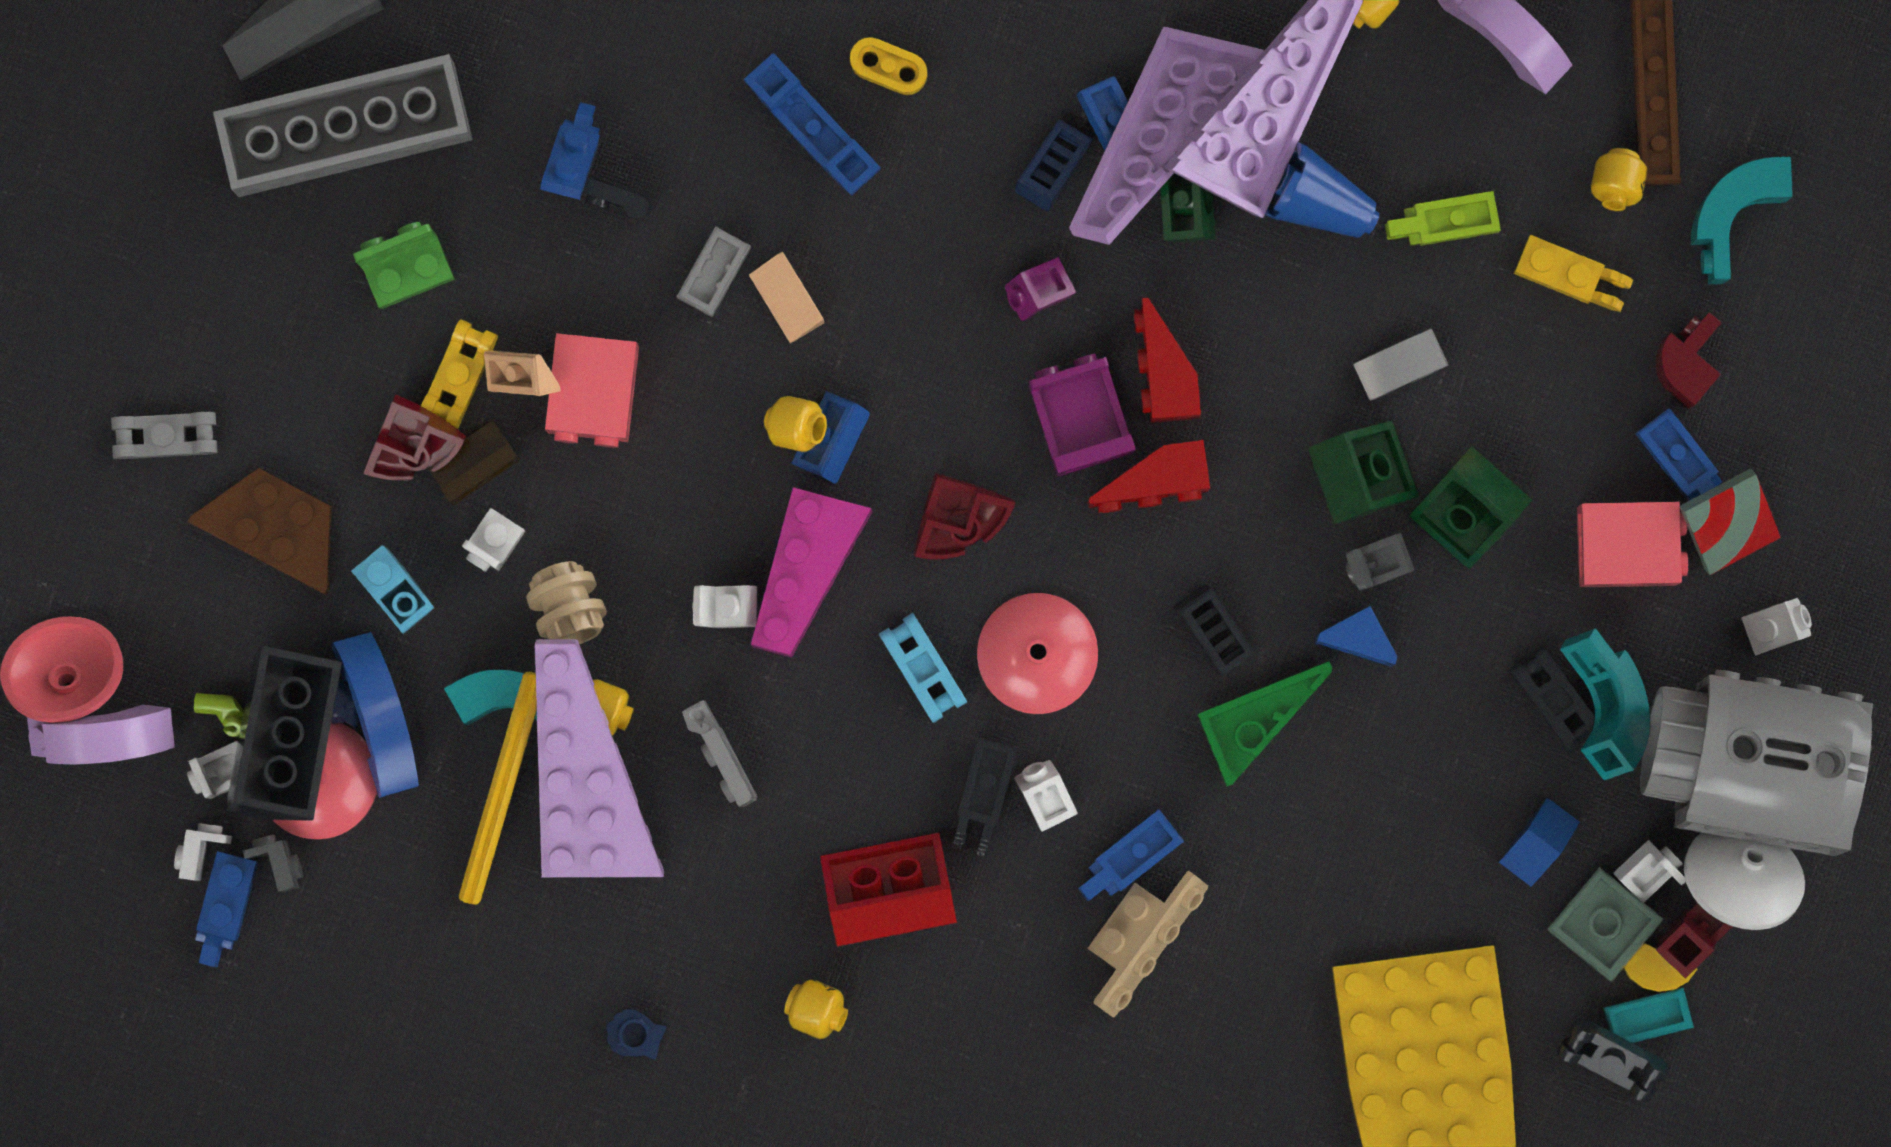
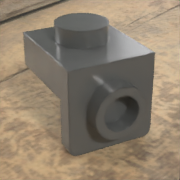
[1346,533,1415,590]
[243,835,303,892]

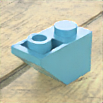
[352,545,435,634]

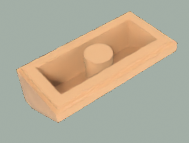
[749,251,825,344]
[484,351,561,396]

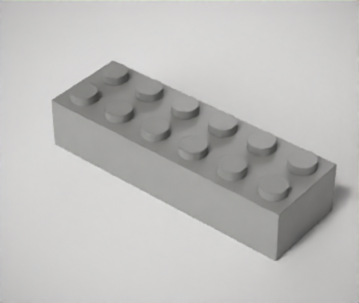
[213,54,473,197]

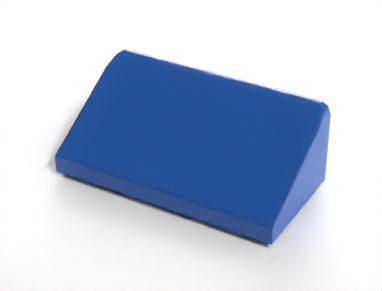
[791,391,870,484]

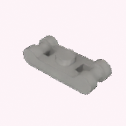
[111,412,218,459]

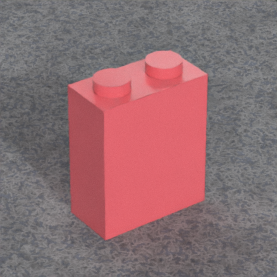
[545,333,639,448]
[1577,502,1688,587]

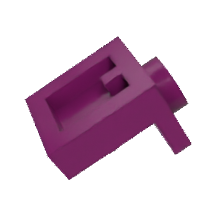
[1005,257,1076,321]

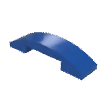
[744,53,881,196]
[331,632,419,798]

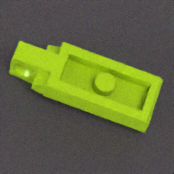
[1385,191,1501,246]

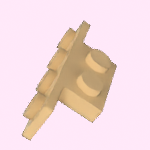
[1087,871,1208,1017]

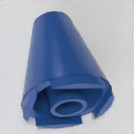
[1265,142,1379,238]

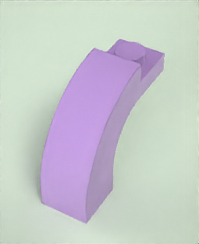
[1437,0,1572,94]
[27,705,175,764]

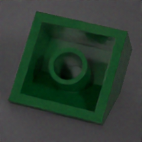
[1308,421,1419,524]
[1409,446,1532,569]

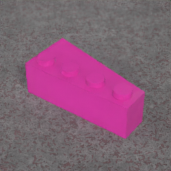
[751,488,872,658]

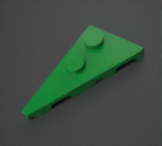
[1197,661,1332,787]

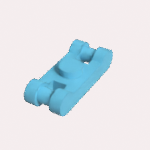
[878,613,967,723]

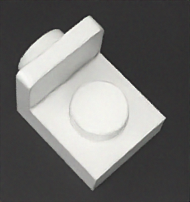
[462,508,525,572]
[692,585,757,628]
[1015,760,1078,832]

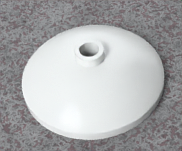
[1684,833,1805,930]

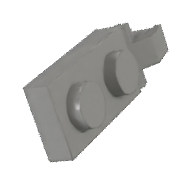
[682,700,758,807]

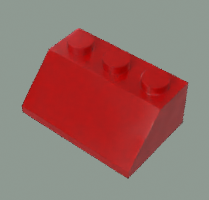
[820,833,957,946]

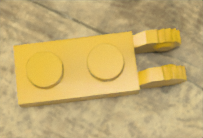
[1514,235,1633,312]

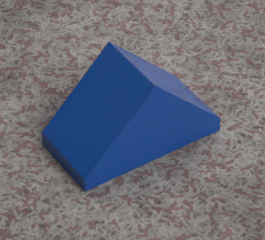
[1314,607,1397,667]
[1498,798,1580,887]

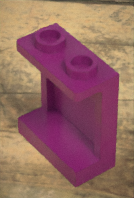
[1029,354,1136,477]

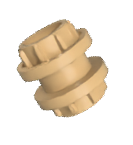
[526,561,607,644]

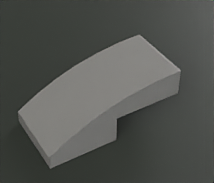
[1353,329,1449,401]

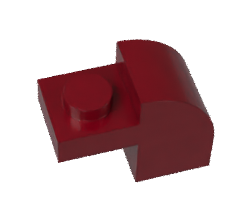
[1656,312,1722,409]
[1656,902,1733,979]

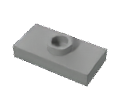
[676,227,751,317]

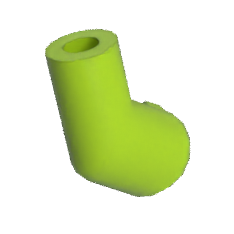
[194,693,244,737]

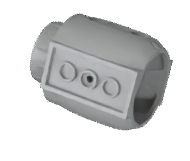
[1640,670,1873,856]

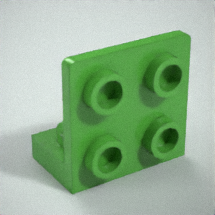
[353,222,455,310]

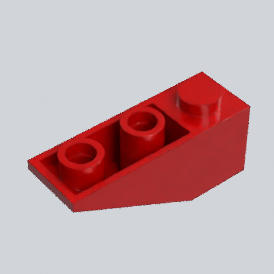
[1134,298,1201,423]
[1088,440,1210,513]

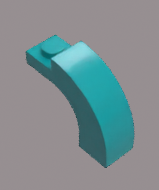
[1691,157,1792,284]
[1560,628,1650,780]
[444,670,537,725]

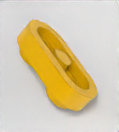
[850,37,927,95]

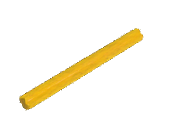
[459,672,537,905]

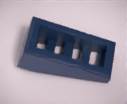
[1015,119,1093,211]

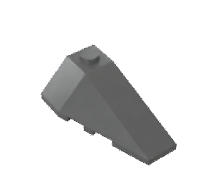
[222,0,384,82]

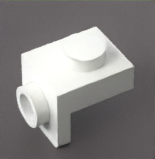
[1741,598,1812,655]
[187,741,238,799]
[174,823,232,881]
[1613,840,1686,903]

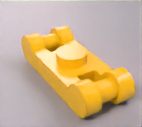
[421,319,498,429]

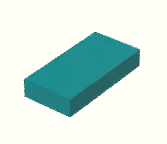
[1603,988,1694,1043]

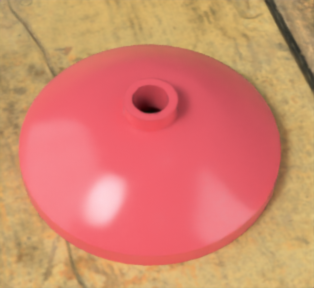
[977,593,1098,714]
[0,616,123,723]
[273,723,377,839]

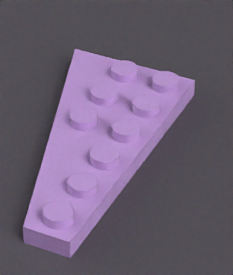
[1164,0,1363,218]
[1069,27,1265,245]
[535,639,665,877]

